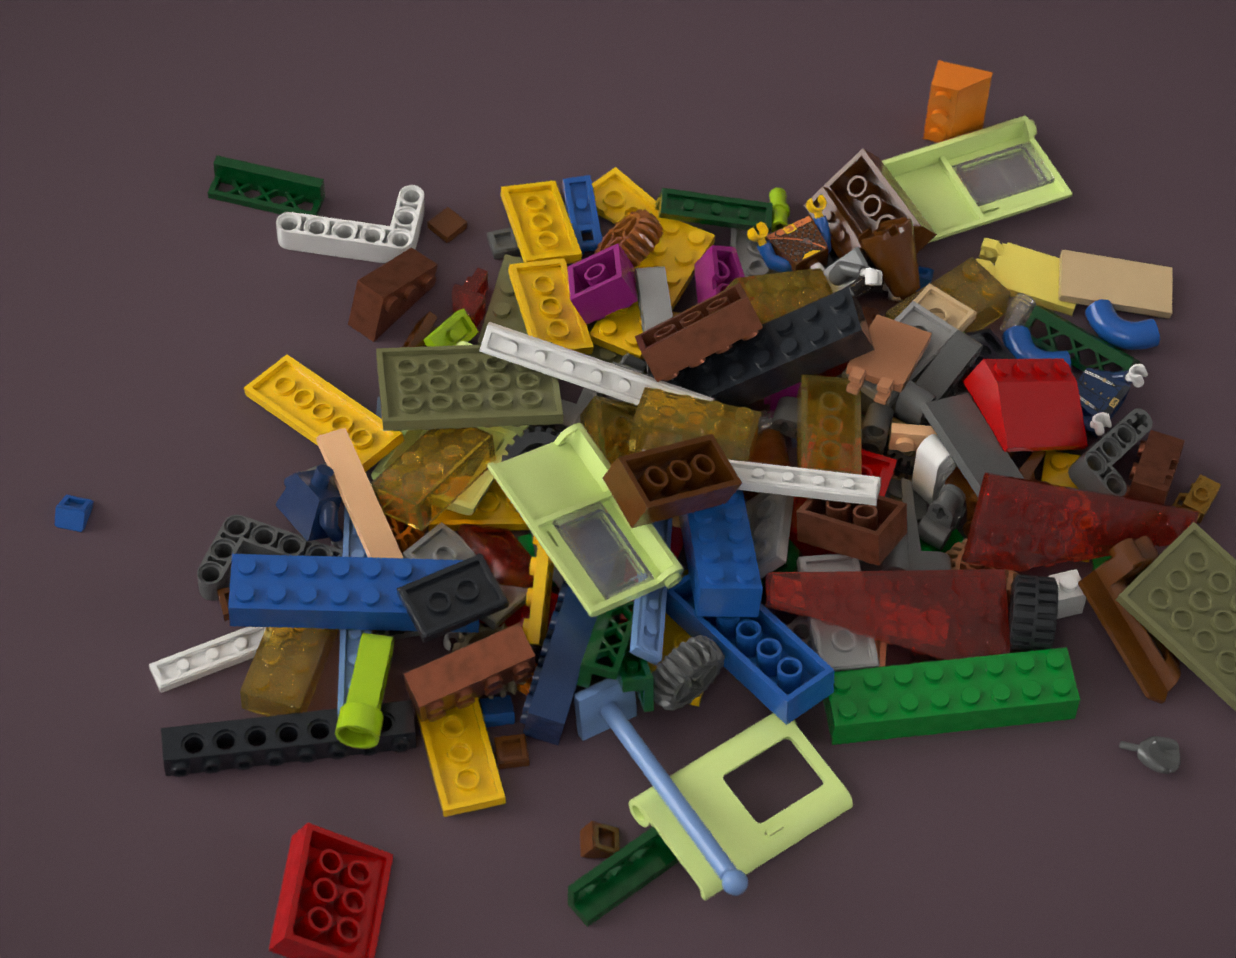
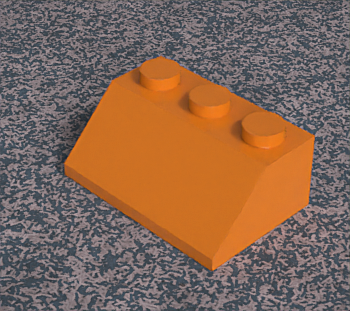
[923,60,993,143]

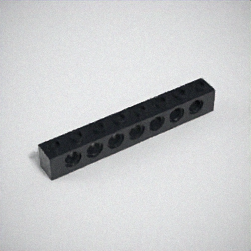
[161,700,416,777]

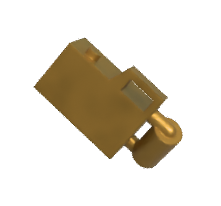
[1171,474,1221,525]

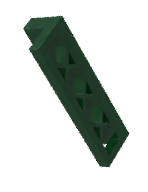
[208,155,325,216]
[655,187,773,233]
[1024,305,1140,372]
[577,578,636,688]
[605,619,654,712]
[568,827,680,927]

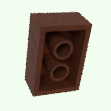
[797,495,907,566]

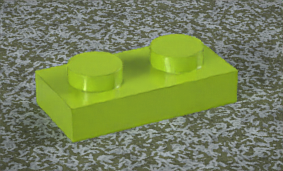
[423,308,479,347]

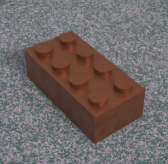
[635,282,763,382]
[404,623,535,722]

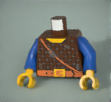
[747,195,831,283]

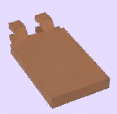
[846,314,932,405]

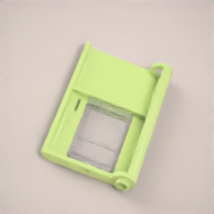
[882,116,1073,243]
[487,423,684,617]

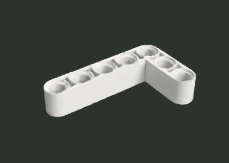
[276,185,425,263]
[911,434,957,504]

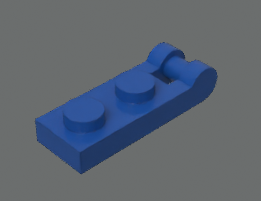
[562,175,602,255]

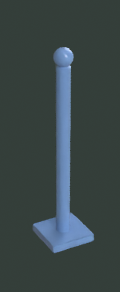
[574,678,748,896]

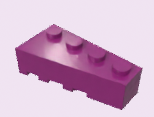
[694,245,760,320]

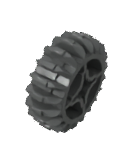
[652,635,725,711]

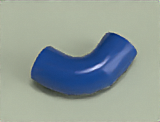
[1085,299,1160,350]
[1002,326,1071,368]

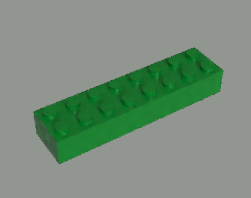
[823,647,1080,745]

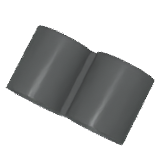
[918,484,967,551]

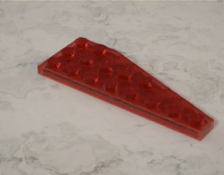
[962,472,1199,572]
[765,569,1011,661]

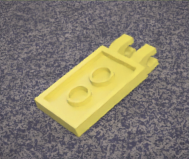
[971,237,1076,316]

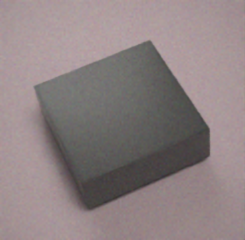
[487,227,521,260]

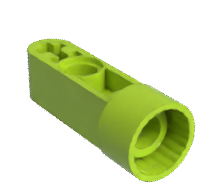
[335,633,394,749]

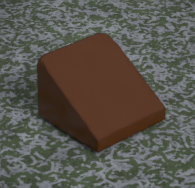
[580,820,620,858]

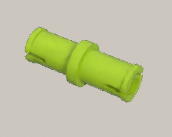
[769,188,790,232]

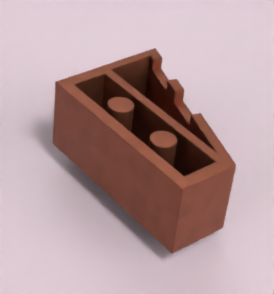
[348,247,438,342]
[1121,430,1185,525]

